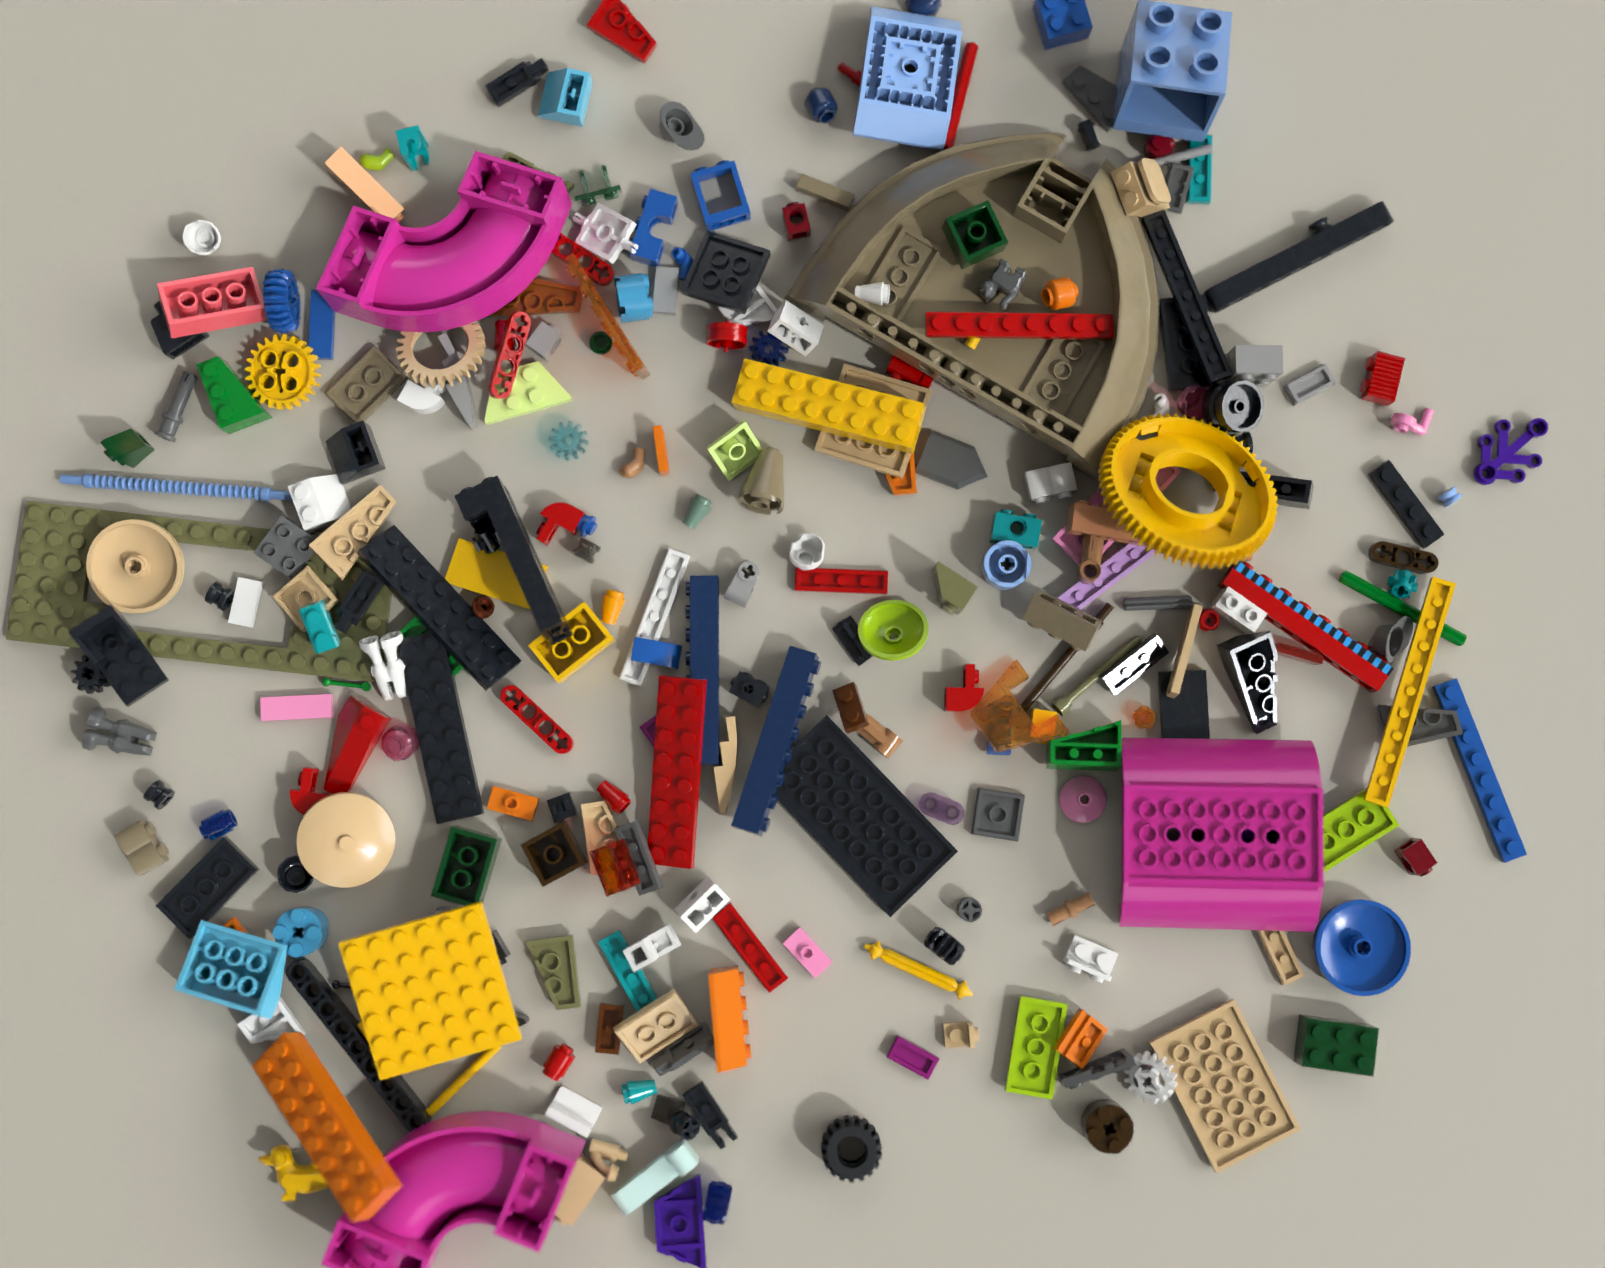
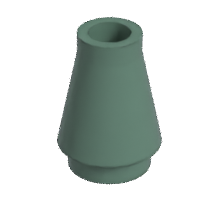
[682,494,713,529]

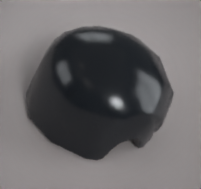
[277,855,314,893]

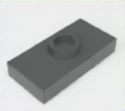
[1166,162,1194,214]

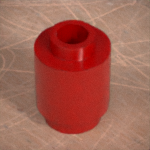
[542,1043,576,1081]

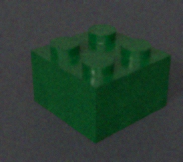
[942,200,1009,270]

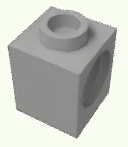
[526,321,564,362]

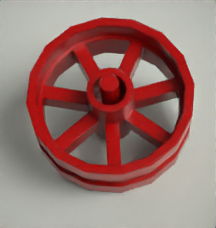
[706,319,748,352]

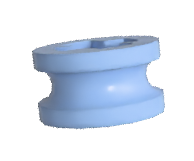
[1437,486,1462,508]

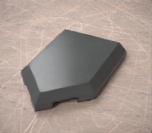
[915,430,988,490]

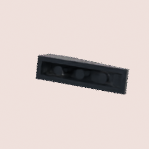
[1213,471,1314,509]

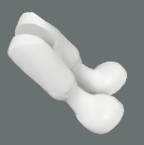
[359,631,408,701]

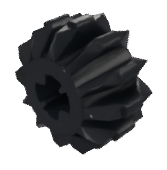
[70,655,111,694]
[924,927,965,965]

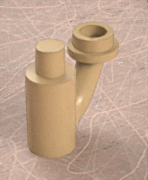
[588,1139,629,1182]

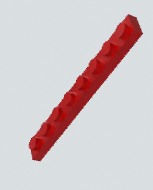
[925,312,1114,340]

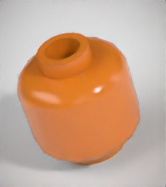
[1041,277,1078,311]

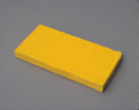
[445,538,548,610]

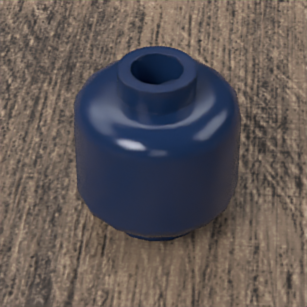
[804,88,838,123]

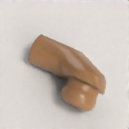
[619,448,645,479]

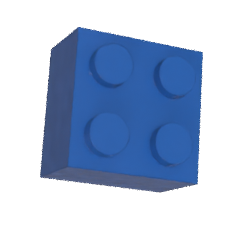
[1032,0,1093,50]

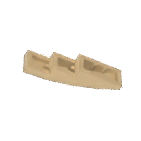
[714,716,738,814]

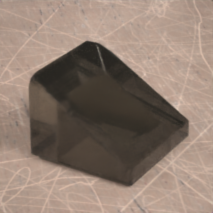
[651,1094,685,1126]

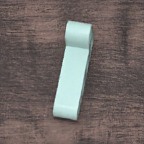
[610,1138,699,1216]

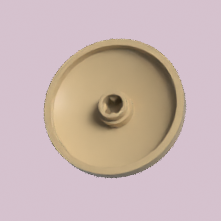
[86,519,185,614]
[296,792,395,888]

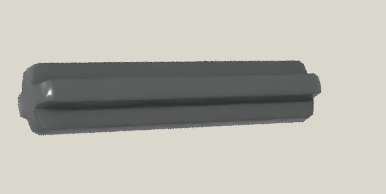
[1123,595,1193,611]

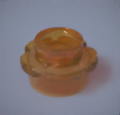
[1133,706,1156,729]

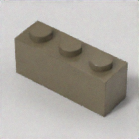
[1023,589,1102,652]

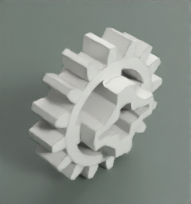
[1124,1051,1177,1105]

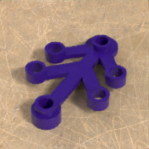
[1473,418,1548,485]

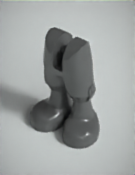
[82,707,157,756]

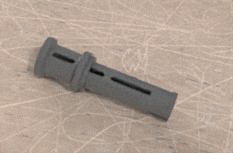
[154,371,198,442]

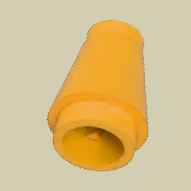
[602,589,626,625]

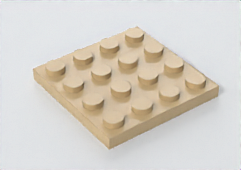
[814,363,932,479]

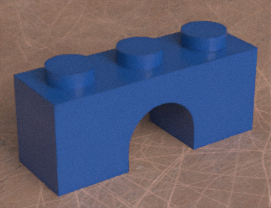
[627,188,678,267]

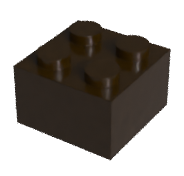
[521,821,588,887]

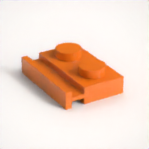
[1053,1008,1108,1069]

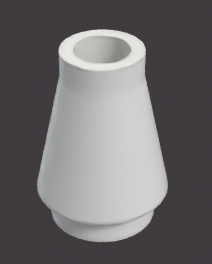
[855,282,890,306]

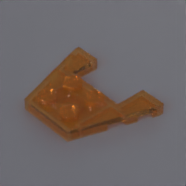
[970,660,1069,753]

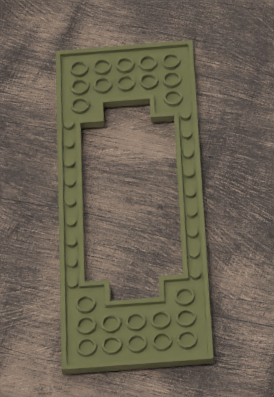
[6,501,393,683]

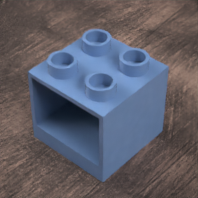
[1112,0,1232,142]

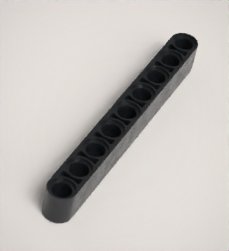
[1203,201,1394,313]
[286,959,432,1132]

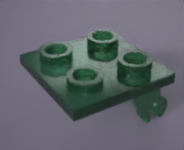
[574,165,622,207]

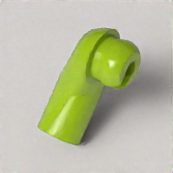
[360,148,395,171]

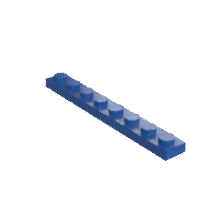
[1432,678,1527,863]

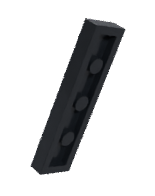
[1368,460,1445,549]

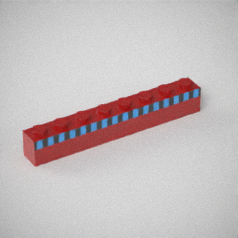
[1217,561,1394,692]

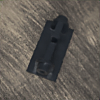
[832,615,873,667]

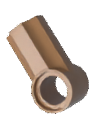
[1077,536,1104,585]
[856,713,903,759]

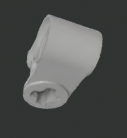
[724,561,759,608]

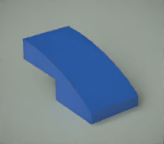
[631,637,682,669]

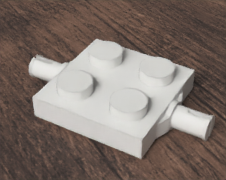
[573,202,638,264]

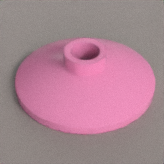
[1059,776,1106,823]

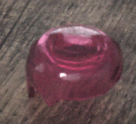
[1176,384,1208,421]
[381,724,419,761]

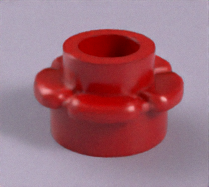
[1198,609,1220,631]

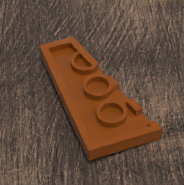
[486,278,584,317]

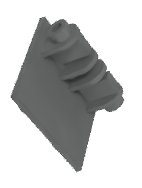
[253,515,316,579]

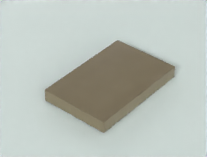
[325,345,409,423]

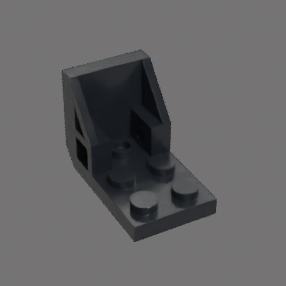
[68,604,169,707]

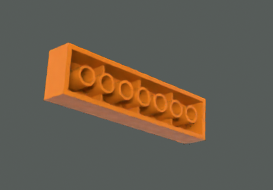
[252,1032,403,1222]

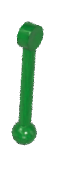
[322,677,371,691]

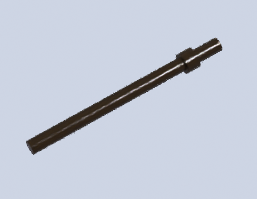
[1017,603,1114,715]

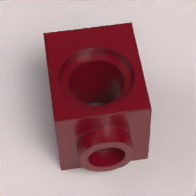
[782,202,811,241]
[1394,838,1437,877]

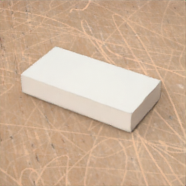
[228,577,263,628]

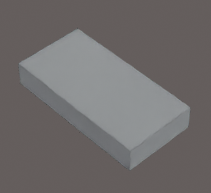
[652,266,680,315]
[1283,364,1336,406]

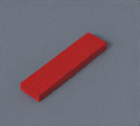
[794,567,888,595]
[712,902,788,993]

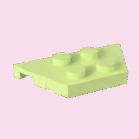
[484,361,572,425]

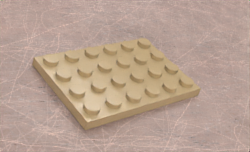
[1148,999,1301,1173]

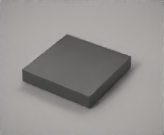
[971,788,1025,842]

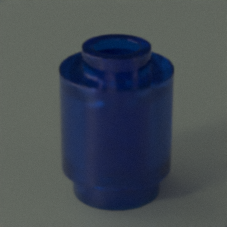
[199,809,238,841]

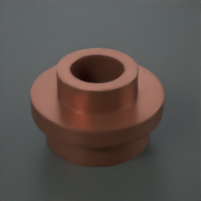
[471,596,495,619]

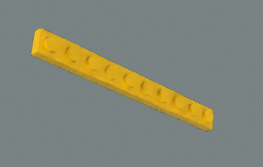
[1363,577,1456,808]

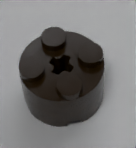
[1081,1099,1134,1154]

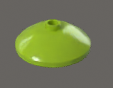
[858,600,929,661]

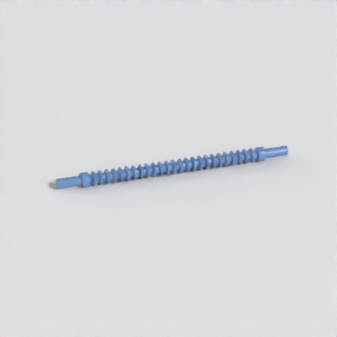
[60,474,293,501]

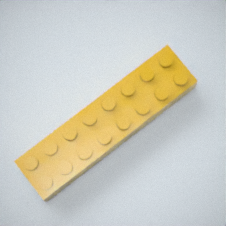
[731,358,926,454]

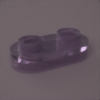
[918,792,965,825]

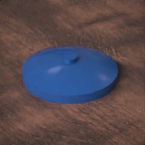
[1313,899,1411,996]

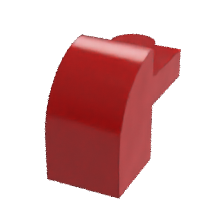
[536,502,586,546]
[944,664,984,712]
[290,767,331,815]

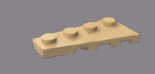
[309,485,396,581]

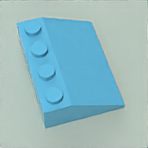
[174,920,287,1019]

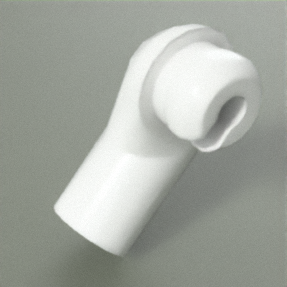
[1153,393,1170,417]

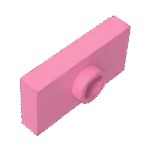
[783,927,832,978]

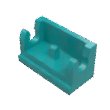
[395,125,430,171]

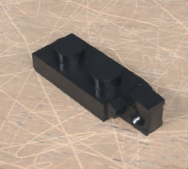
[485,58,549,107]
[335,569,385,634]

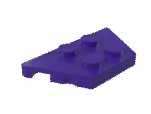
[654,1174,707,1268]

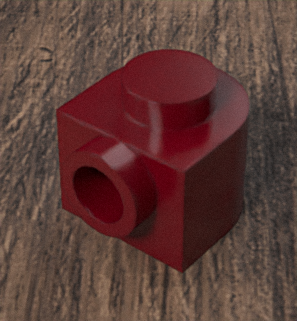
[1143,135,1175,159]

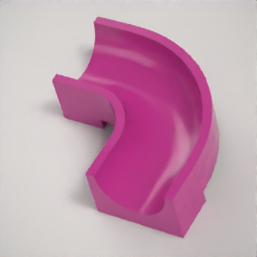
[316,151,572,332]
[321,1111,586,1268]

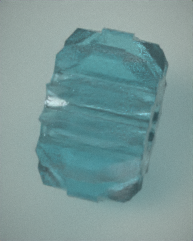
[549,421,589,461]

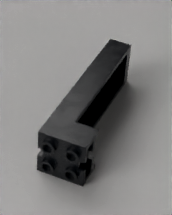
[455,475,573,645]

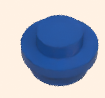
[576,515,597,537]

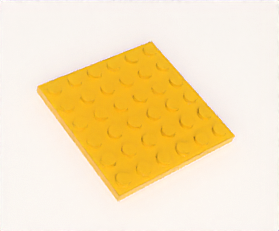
[338,901,522,1080]

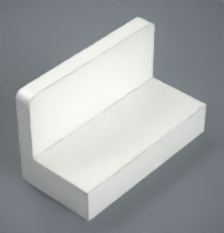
[545,1086,602,1138]

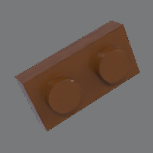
[832,682,869,734]
[595,1003,624,1055]

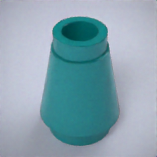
[621,1079,657,1105]

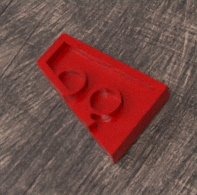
[587,0,657,64]

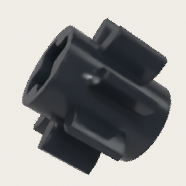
[472,525,501,554]

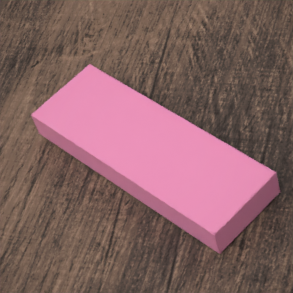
[260,694,334,721]

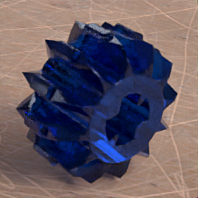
[749,331,789,367]
[702,1181,733,1225]

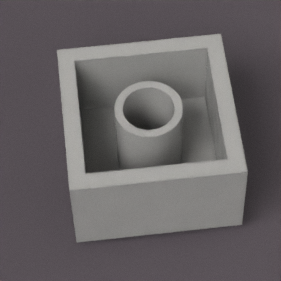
[1224,345,1283,387]

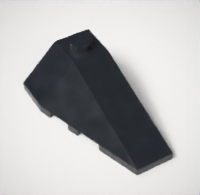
[1217,631,1278,734]

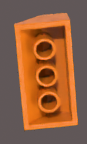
[708,966,751,1073]

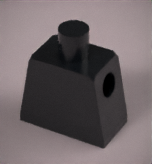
[150,301,210,360]

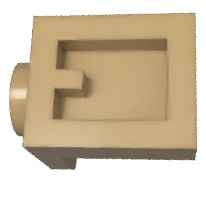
[943,1021,979,1049]

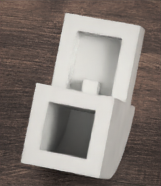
[397,380,448,414]
[623,924,682,972]

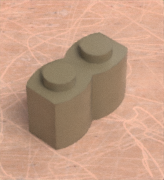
[114,820,169,876]

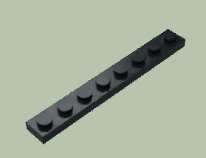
[1141,210,1233,385]

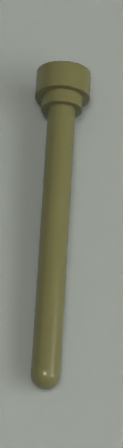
[1051,636,1142,716]

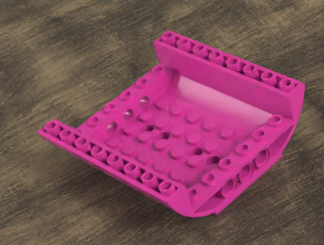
[1119,738,1324,932]

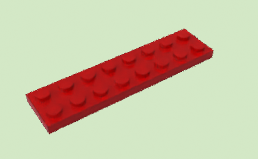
[647,675,707,869]

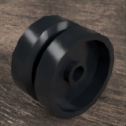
[1202,380,1264,432]

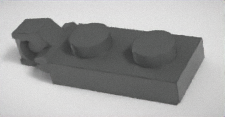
[651,1022,714,1076]

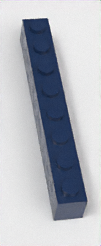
[686,575,720,764]
[731,646,821,837]

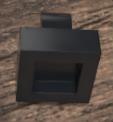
[547,792,577,823]

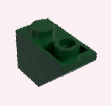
[100,428,155,468]

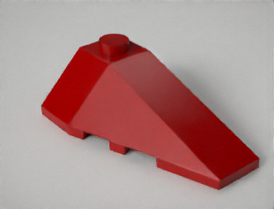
[324,695,391,794]

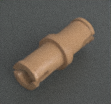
[1046,892,1095,927]

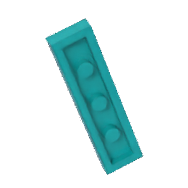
[598,929,658,1012]

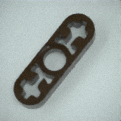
[1368,541,1439,574]

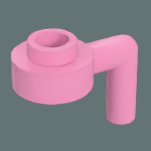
[1390,408,1434,436]

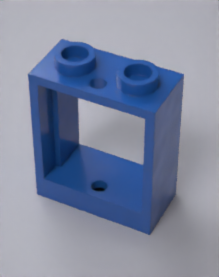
[690,160,751,231]

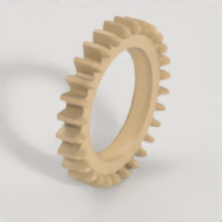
[396,321,486,389]

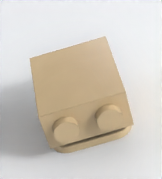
[1111,158,1171,217]
[555,1153,606,1227]

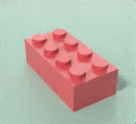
[157,267,266,339]

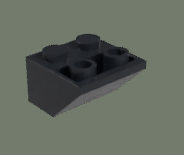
[325,420,386,485]

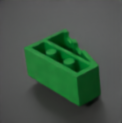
[196,356,272,434]

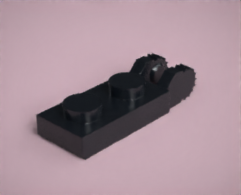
[682,1080,738,1149]

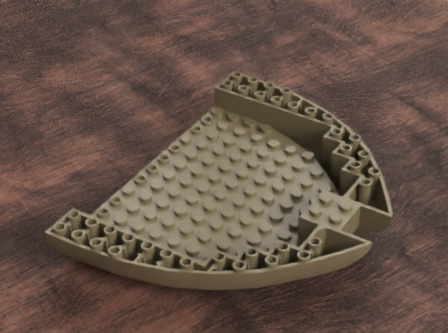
[784,132,1159,483]

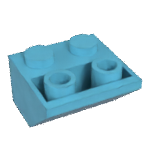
[538,68,593,127]

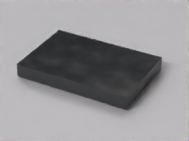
[1158,670,1210,739]

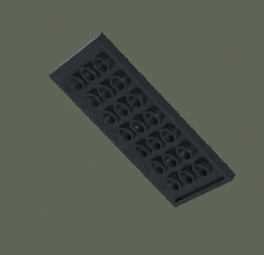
[775,715,958,917]

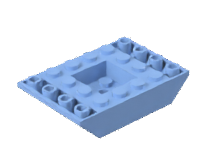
[853,6,962,151]

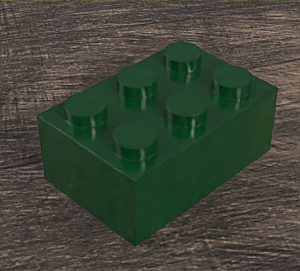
[431,825,502,906]
[1294,1014,1379,1077]

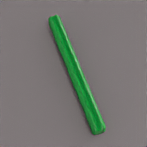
[1338,571,1467,646]

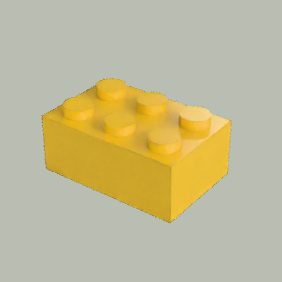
[528,601,616,684]

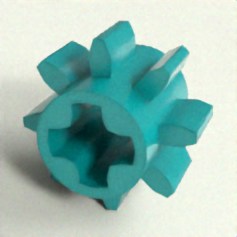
[1387,570,1418,598]

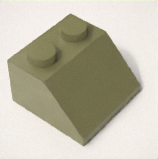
[932,561,978,615]

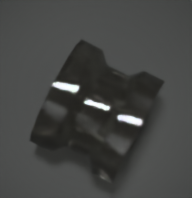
[572,537,601,564]

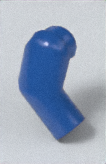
[671,247,693,281]

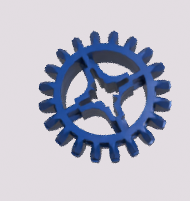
[262,269,301,333]

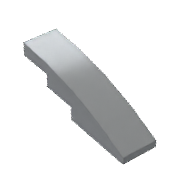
[438,332,477,429]

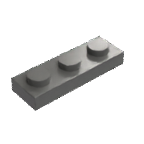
[614,820,663,896]

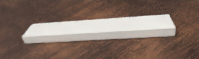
[619,548,691,687]

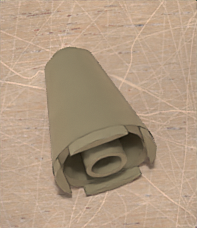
[737,447,784,515]

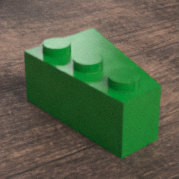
[1046,720,1122,771]

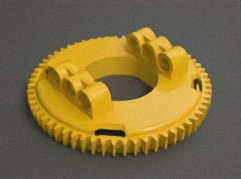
[1098,413,1278,569]

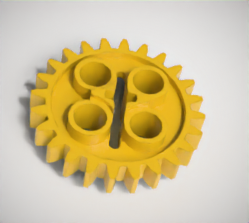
[244,334,322,411]

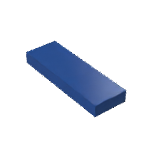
[308,289,335,360]

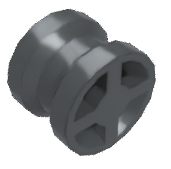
[957,897,982,922]

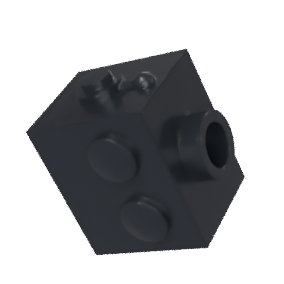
[729,671,769,708]

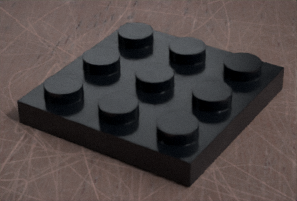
[680,231,771,314]

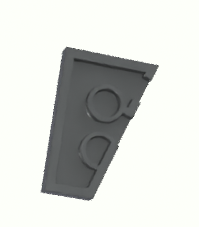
[1062,65,1117,133]
[1377,705,1463,747]
[1058,1048,1136,1089]

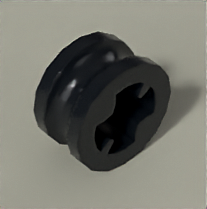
[1308,216,1332,236]

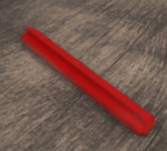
[944,42,979,150]

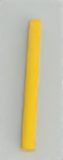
[426,1046,502,1116]

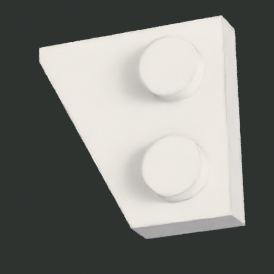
[718,285,777,326]
[237,996,306,1044]

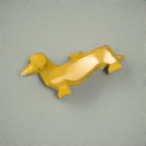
[258,1144,329,1201]

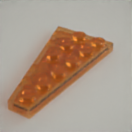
[565,254,651,379]

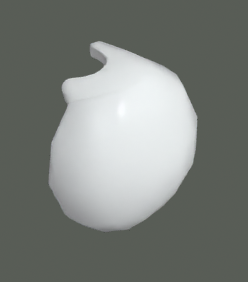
[182,220,221,256]
[789,533,825,571]

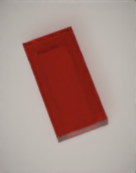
[1275,643,1324,666]

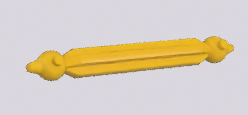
[864,941,973,999]

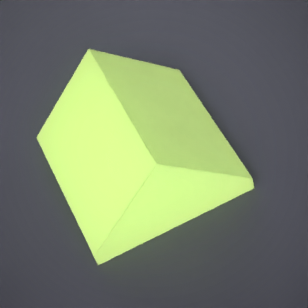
[706,420,763,481]

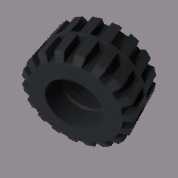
[821,1115,882,1182]

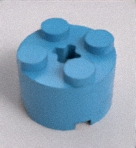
[614,273,653,323]
[272,906,329,957]

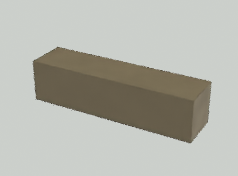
[796,173,855,211]

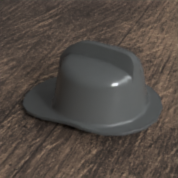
[660,101,705,151]
[1368,616,1413,663]

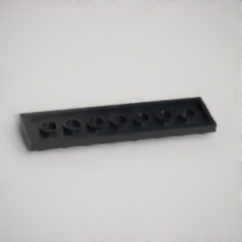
[357,525,521,691]
[398,632,484,824]

